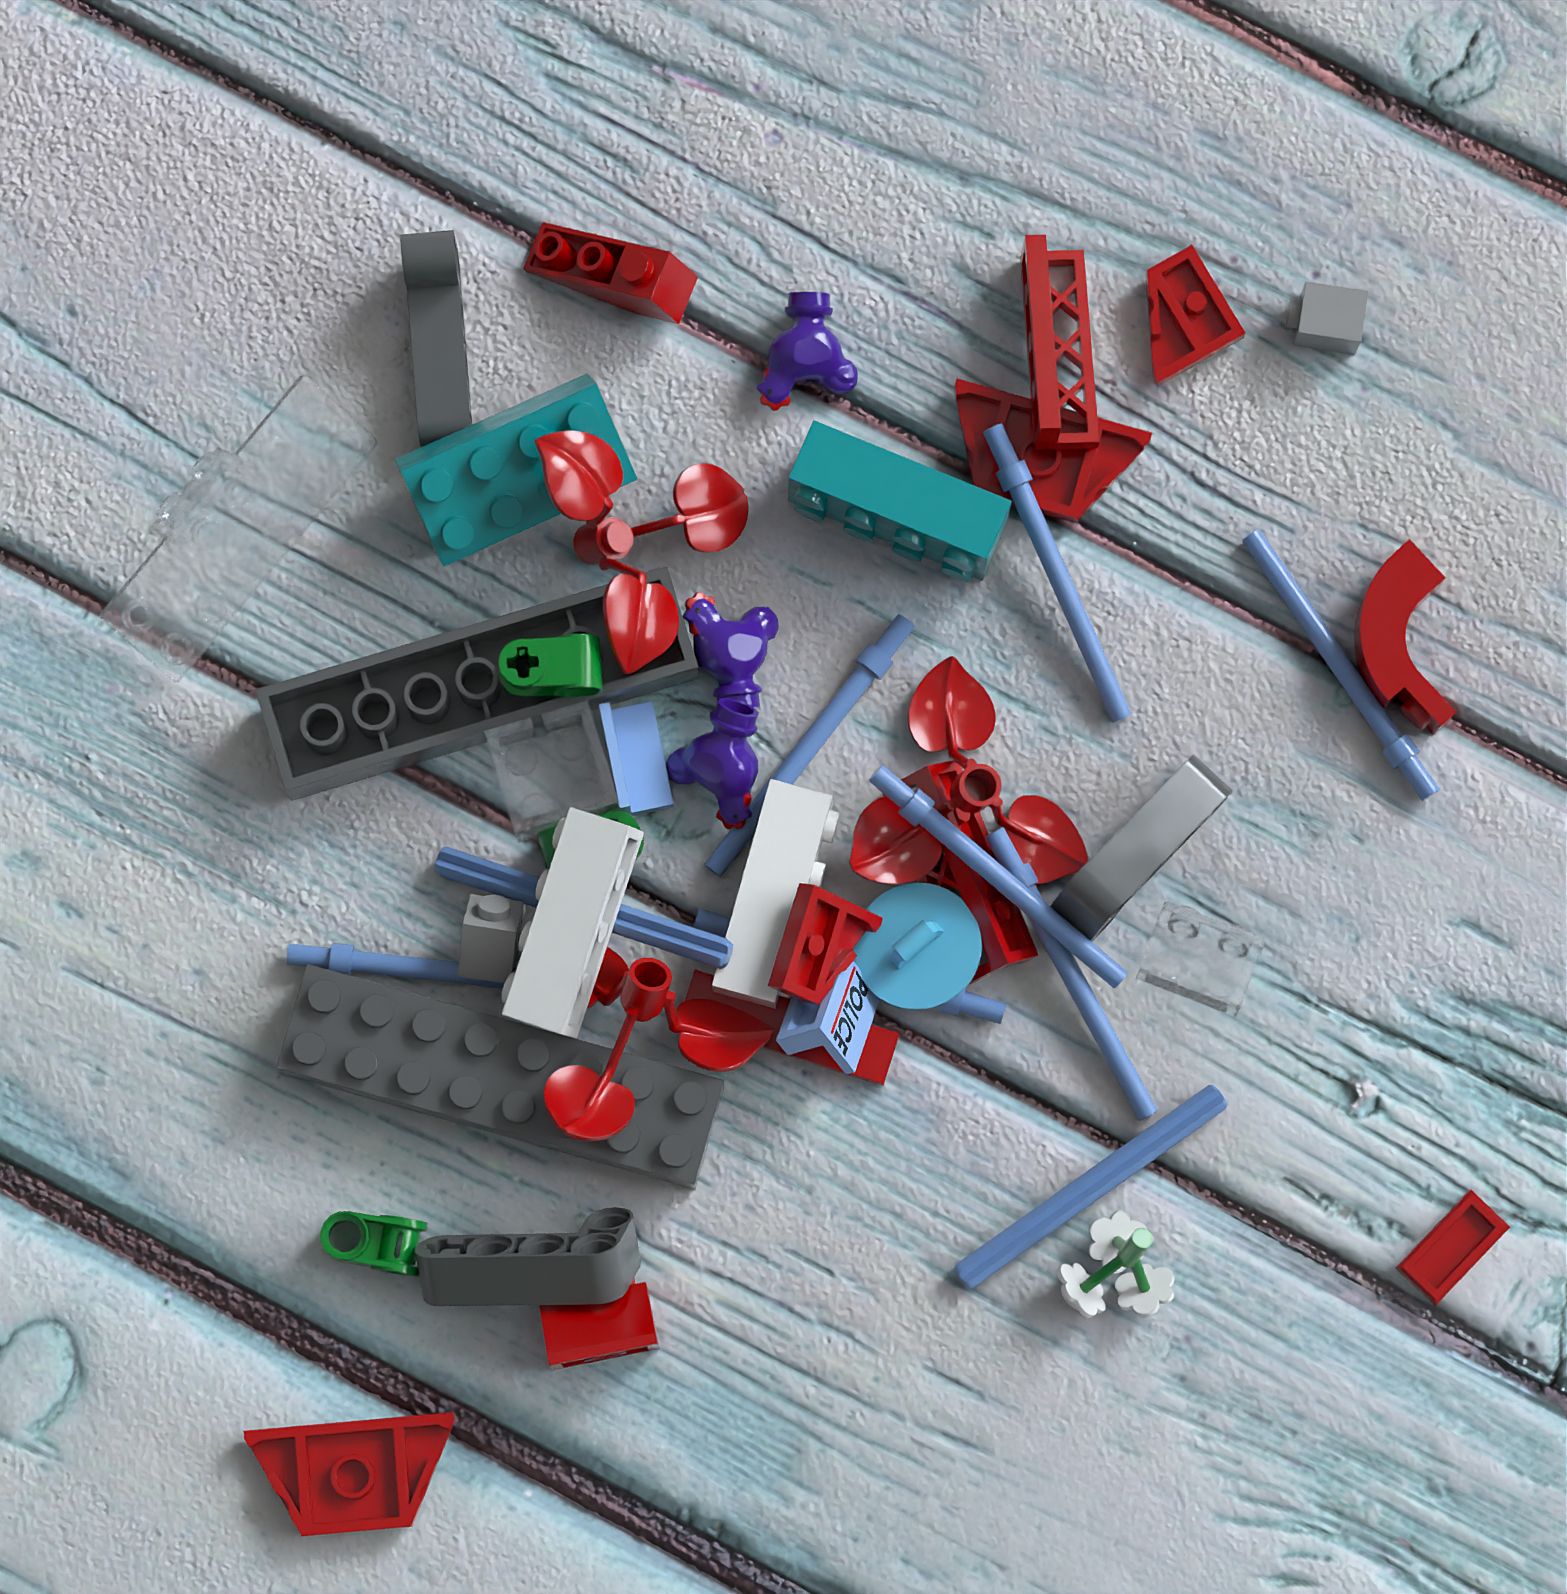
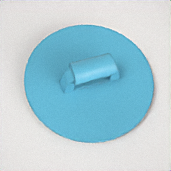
[853,883,982,1010]

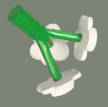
[1057,1210,1174,1318]

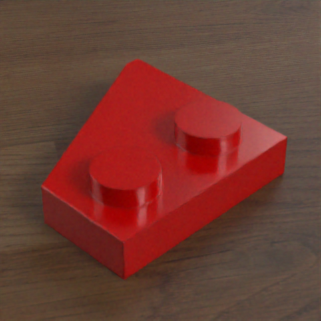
[1145,245,1246,387]
[768,883,883,1005]

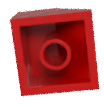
[539,1278,660,1370]

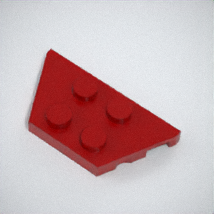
[954,378,1152,523]
[243,1412,455,1536]

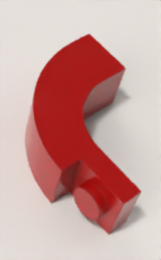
[1354,539,1456,735]

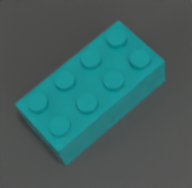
[394,373,638,567]
[788,420,1012,582]

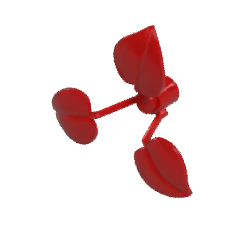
[534,431,749,674]
[849,656,1089,885]
[543,947,774,1141]

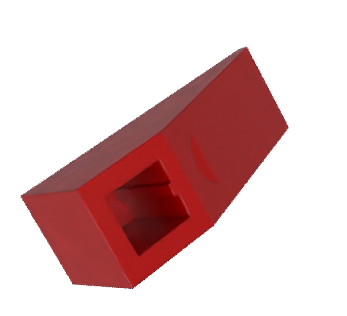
[523,222,698,324]

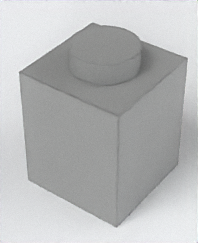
[1286,282,1368,355]
[457,894,524,984]

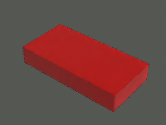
[1395,1190,1510,1306]

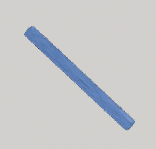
[434,847,733,969]
[954,1085,1227,1289]

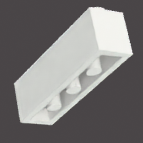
[712,779,840,1009]
[502,807,644,1038]

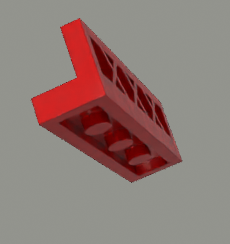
[1020,234,1099,450]
[882,760,1039,985]

